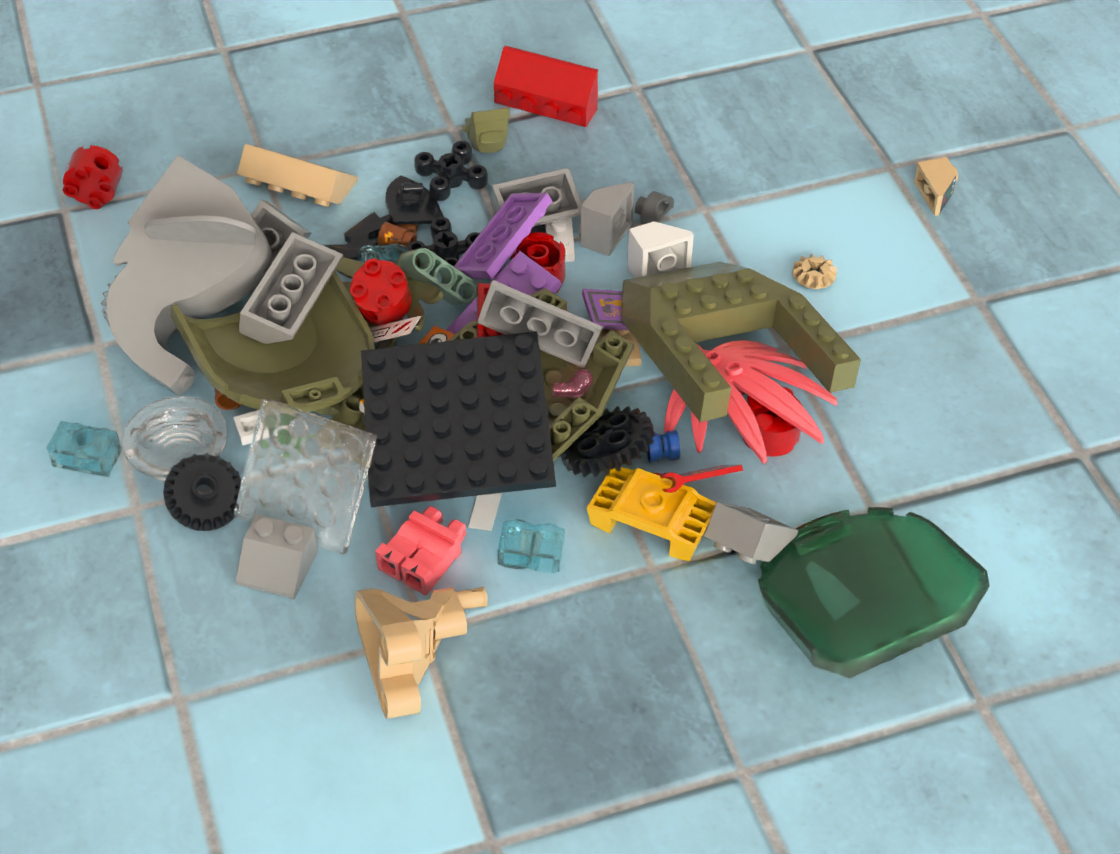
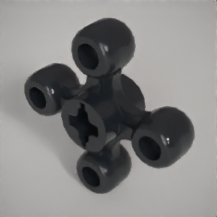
[414,141,488,201]
[406,217,480,267]

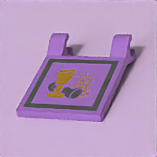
[582,289,629,330]

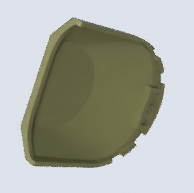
[171,271,375,413]

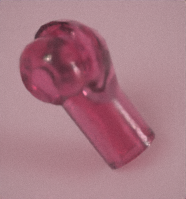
[553,369,593,397]

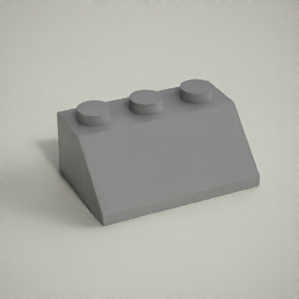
[491,168,581,226]

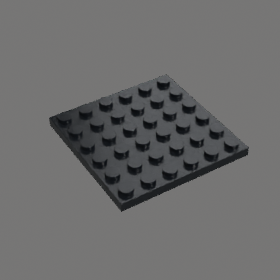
[361,331,556,507]

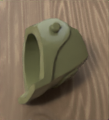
[462,107,510,153]

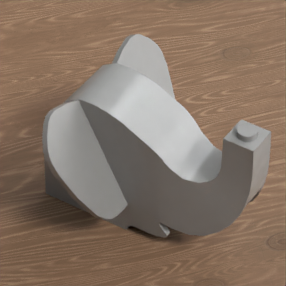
[106,155,272,396]

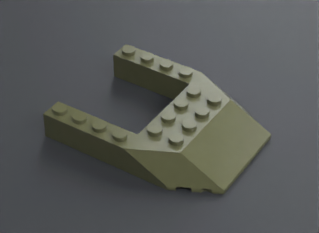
[622,262,861,422]

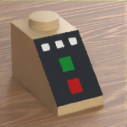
[914,157,958,216]

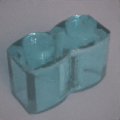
[498,519,565,573]

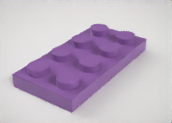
[454,193,552,279]
[446,251,562,334]

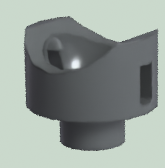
[635,191,674,225]

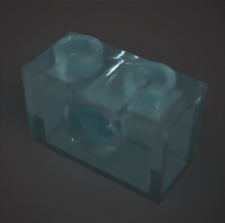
[46,421,122,477]

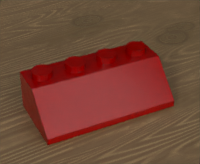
[493,46,598,127]

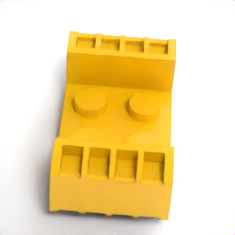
[587,467,717,561]

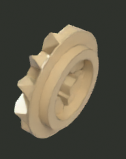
[793,254,837,289]

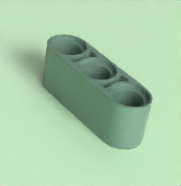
[400,248,478,305]

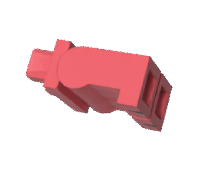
[375,506,466,596]

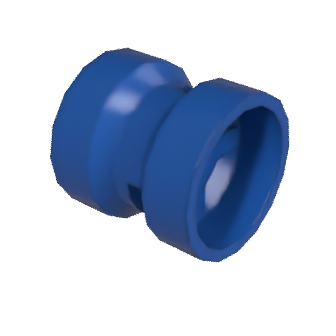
[647,430,680,462]

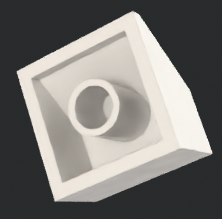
[628,222,693,278]

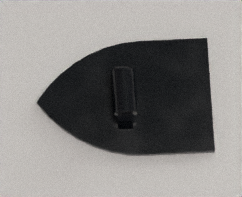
[385,176,444,225]

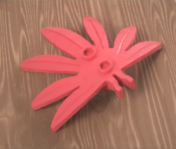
[664,340,837,464]

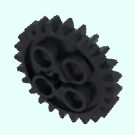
[560,406,655,477]

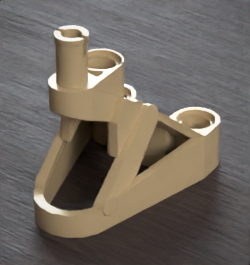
[354,587,488,719]

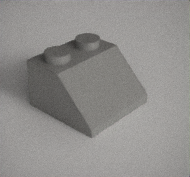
[578,182,634,256]
[251,200,312,262]
[704,501,798,564]
[235,514,318,599]

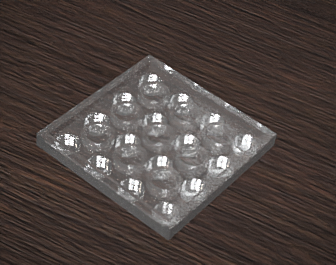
[233,398,377,555]

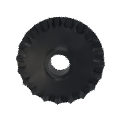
[163,453,244,531]

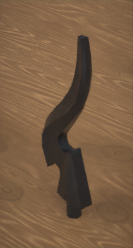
[323,212,393,260]

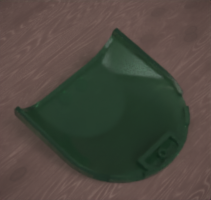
[758,507,990,678]

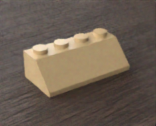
[237,144,358,207]

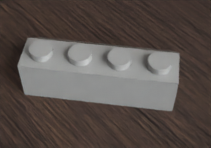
[239,232,343,344]
[477,280,603,368]

